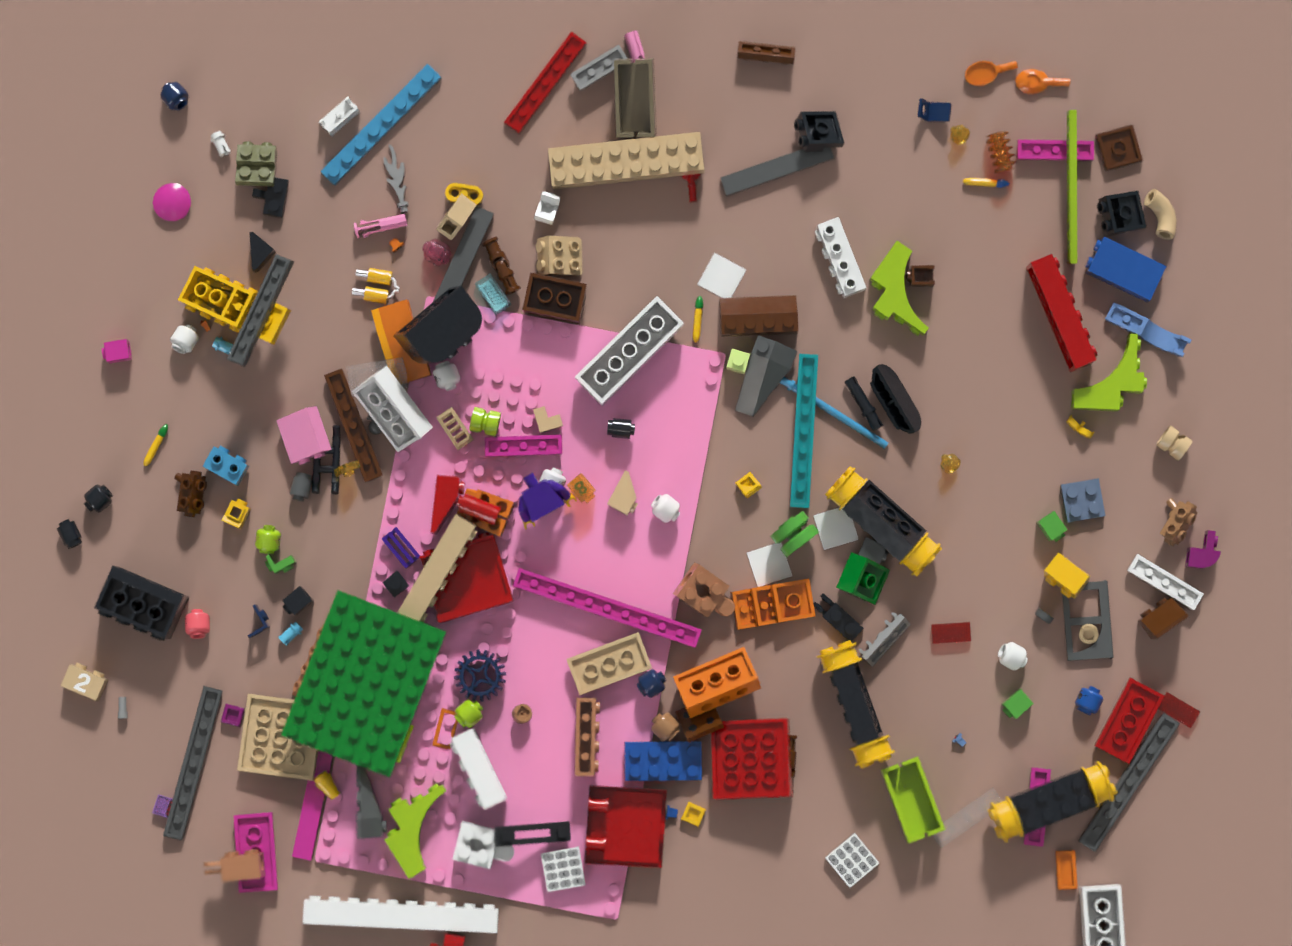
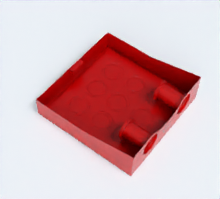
[711,718,793,800]
[584,785,667,868]

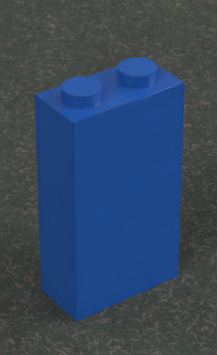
[1085,237,1167,303]

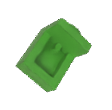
[265,555,297,574]

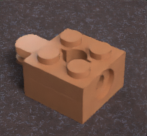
[673,562,735,618]
[203,849,266,882]

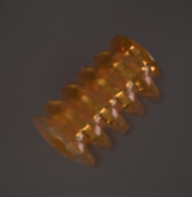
[986,131,1017,174]

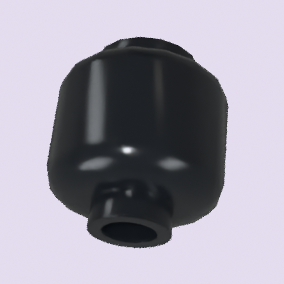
[84,484,113,513]

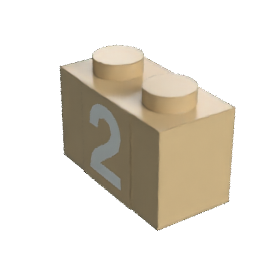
[61,662,108,701]

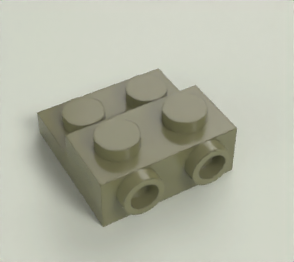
[235,141,277,186]

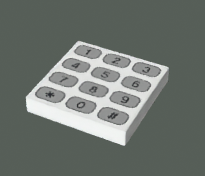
[825,833,879,888]
[541,847,586,892]

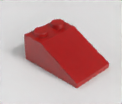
[430,475,465,535]

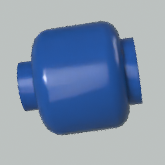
[1075,686,1103,716]

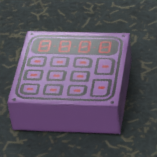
[152,794,173,818]

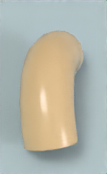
[1144,189,1177,240]

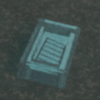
[475,273,511,315]

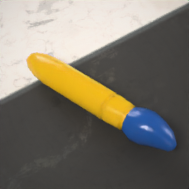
[963,178,1010,188]

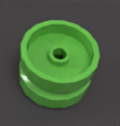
[770,511,819,557]

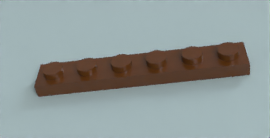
[324,368,383,483]

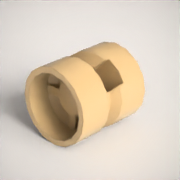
[1156,425,1192,461]

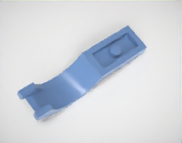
[1105,302,1192,357]

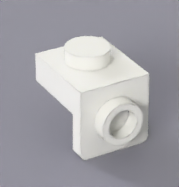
[534,191,561,225]

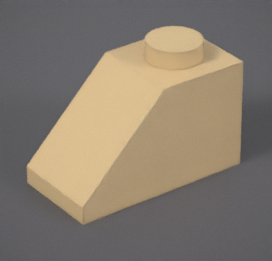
[607,470,638,516]

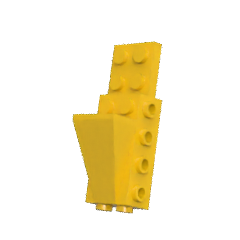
[178,266,291,345]

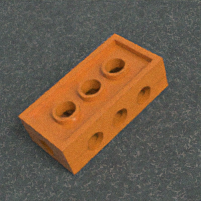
[673,647,761,718]

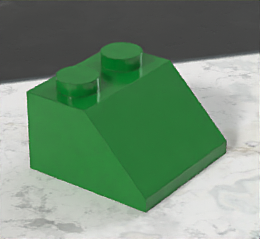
[836,552,890,605]

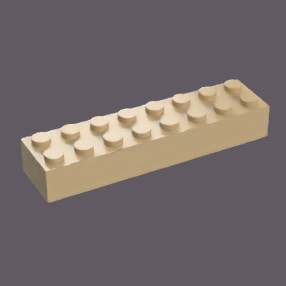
[548,132,705,190]

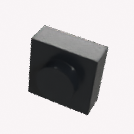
[382,571,409,598]

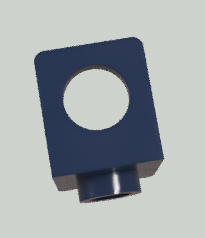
[918,98,952,122]
[247,604,270,638]

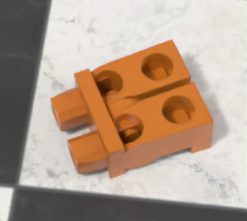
[456,488,515,537]

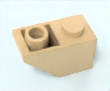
[436,194,477,241]

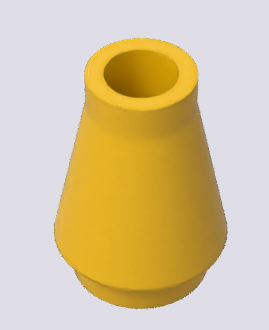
[313,770,340,800]

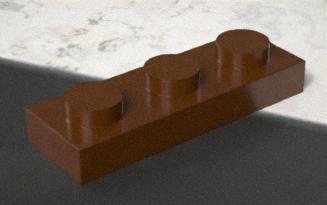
[737,41,795,64]

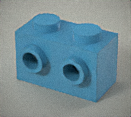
[203,445,249,486]

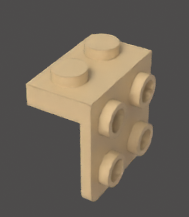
[536,236,582,276]

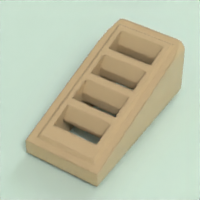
[436,407,474,450]

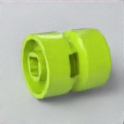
[469,407,501,437]

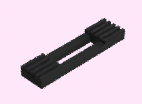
[494,821,571,847]

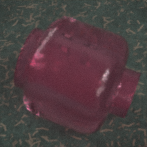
[422,238,452,267]

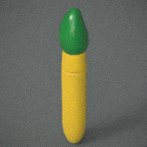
[693,296,704,343]
[143,424,168,466]

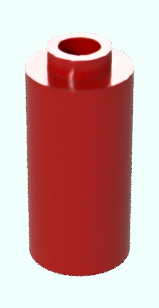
[456,493,501,525]

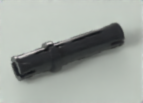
[844,376,884,431]

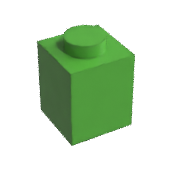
[1036,511,1067,542]
[1002,689,1034,719]

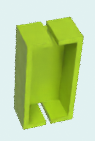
[880,757,945,844]

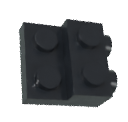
[794,111,844,152]
[1097,191,1147,236]

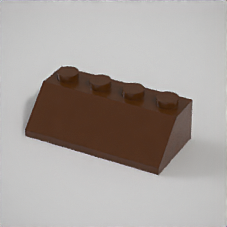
[720,295,798,337]

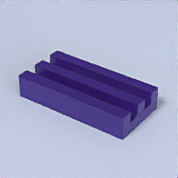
[382,527,420,569]

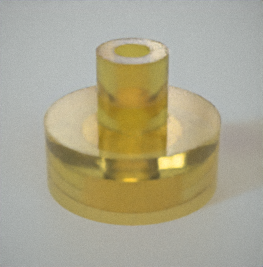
[950,125,970,145]
[940,454,961,474]

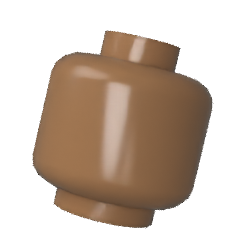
[651,713,680,741]

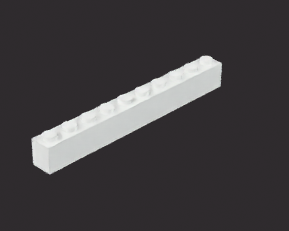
[303,896,499,933]

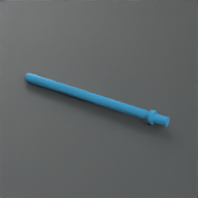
[779,377,889,449]

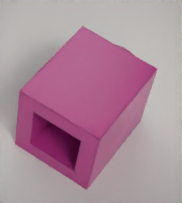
[102,339,132,363]

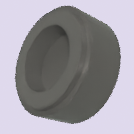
[1035,607,1054,624]

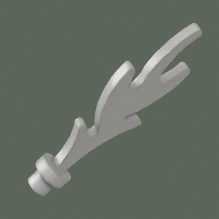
[383,145,409,213]

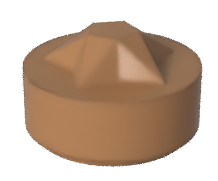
[512,704,532,724]

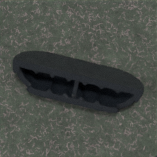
[870,364,921,434]

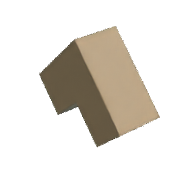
[533,406,563,433]

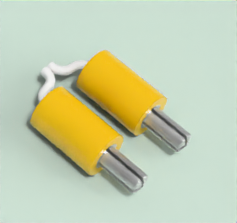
[352,268,399,304]

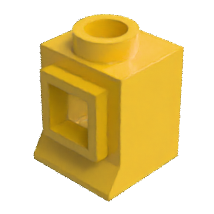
[221,498,251,529]

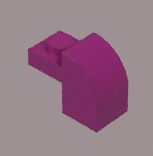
[1185,530,1221,569]

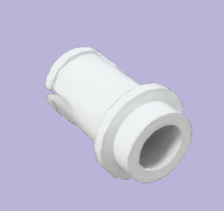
[211,131,231,157]

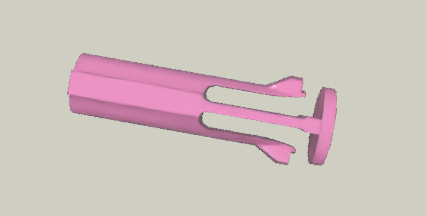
[624,31,645,62]
[354,214,407,238]

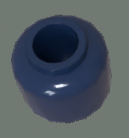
[160,82,189,110]
[637,669,667,698]

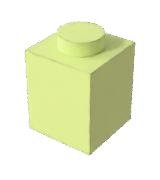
[726,349,750,374]

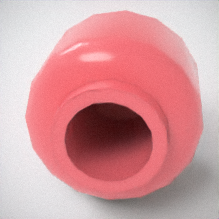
[185,609,210,639]

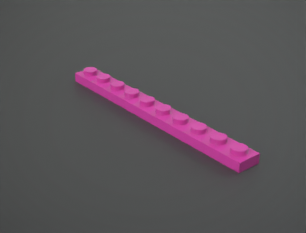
[513,568,702,648]

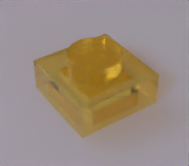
[334,460,361,478]

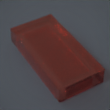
[931,622,971,644]
[1158,692,1200,728]

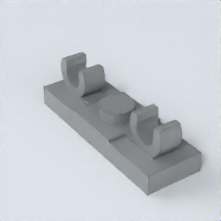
[570,45,628,91]
[859,612,911,667]

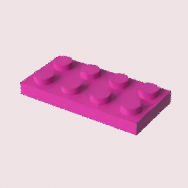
[233,812,278,893]

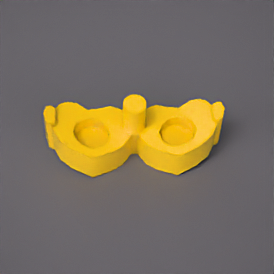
[1066,415,1095,439]

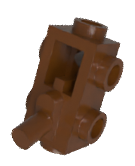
[174,470,207,518]

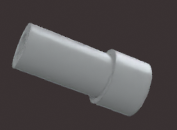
[118,697,128,719]

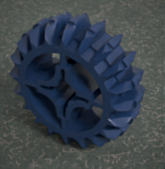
[454,649,506,702]

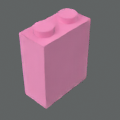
[276,406,332,465]

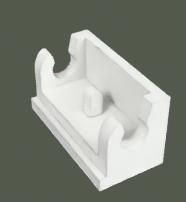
[319,97,360,136]

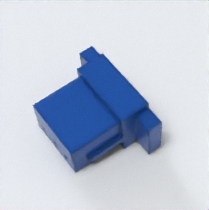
[665,805,678,819]

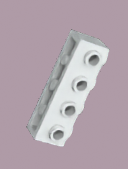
[814,217,866,298]

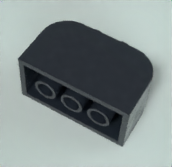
[393,286,482,364]

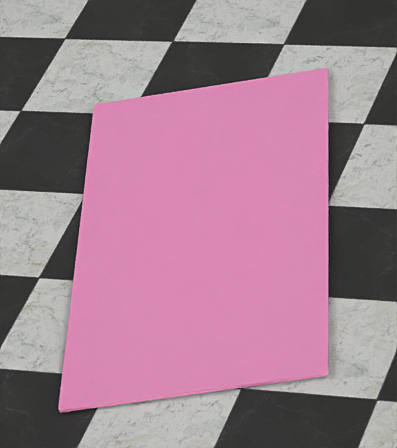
[315,297,726,920]

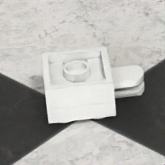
[452,821,515,869]

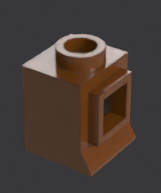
[907,265,935,287]

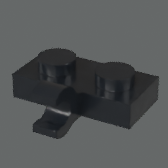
[252,177,289,218]

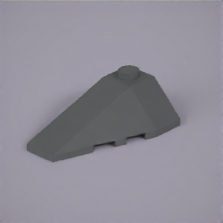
[735,335,798,417]
[357,765,387,839]

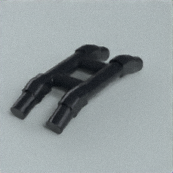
[312,425,341,495]

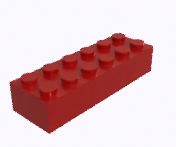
[1026,254,1098,373]

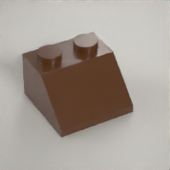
[1138,597,1189,639]

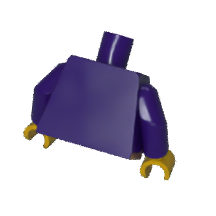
[518,473,577,530]

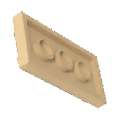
[566,632,652,695]

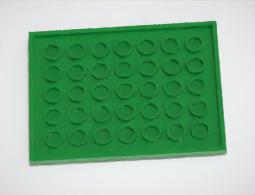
[281,590,446,778]

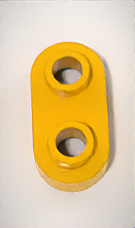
[445,183,483,206]

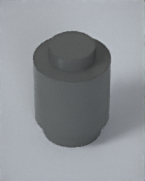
[290,472,312,502]

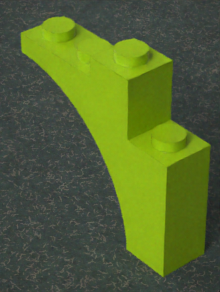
[870,241,929,336]
[1071,334,1147,411]
[385,783,447,879]

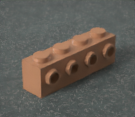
[575,698,600,776]

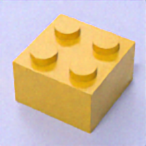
[1044,552,1089,599]

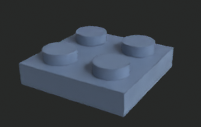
[1060,478,1106,523]

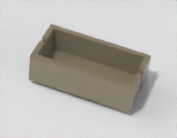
[614,58,657,138]

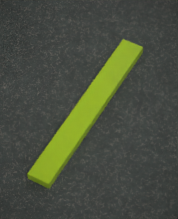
[1067,110,1077,264]

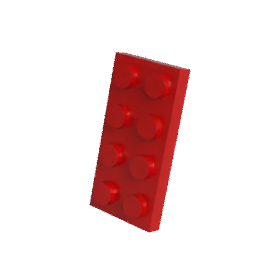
[1094,678,1164,764]

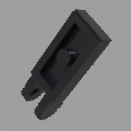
[814,593,864,642]

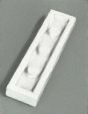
[1127,554,1204,610]

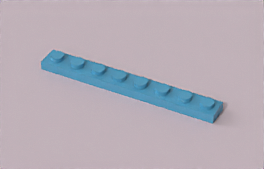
[321,64,441,186]

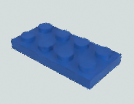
[624,741,702,781]

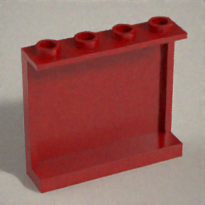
[419,532,514,624]

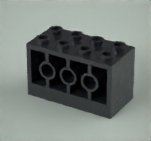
[94,565,189,641]

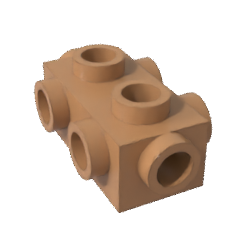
[1160,498,1198,546]

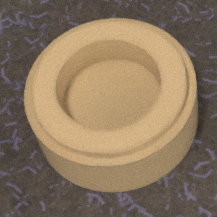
[1079,624,1098,644]

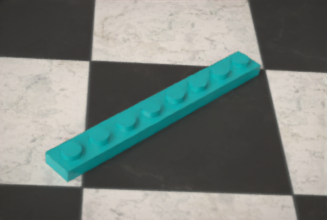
[790,354,818,508]

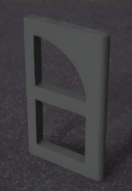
[1062,580,1114,661]

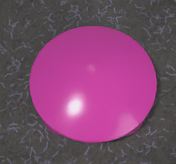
[153,183,191,221]

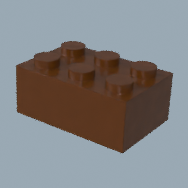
[522,272,587,324]

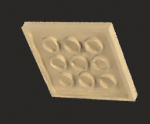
[237,694,318,781]

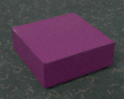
[221,704,245,727]

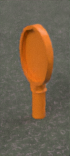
[965,61,1018,86]
[1015,69,1070,94]

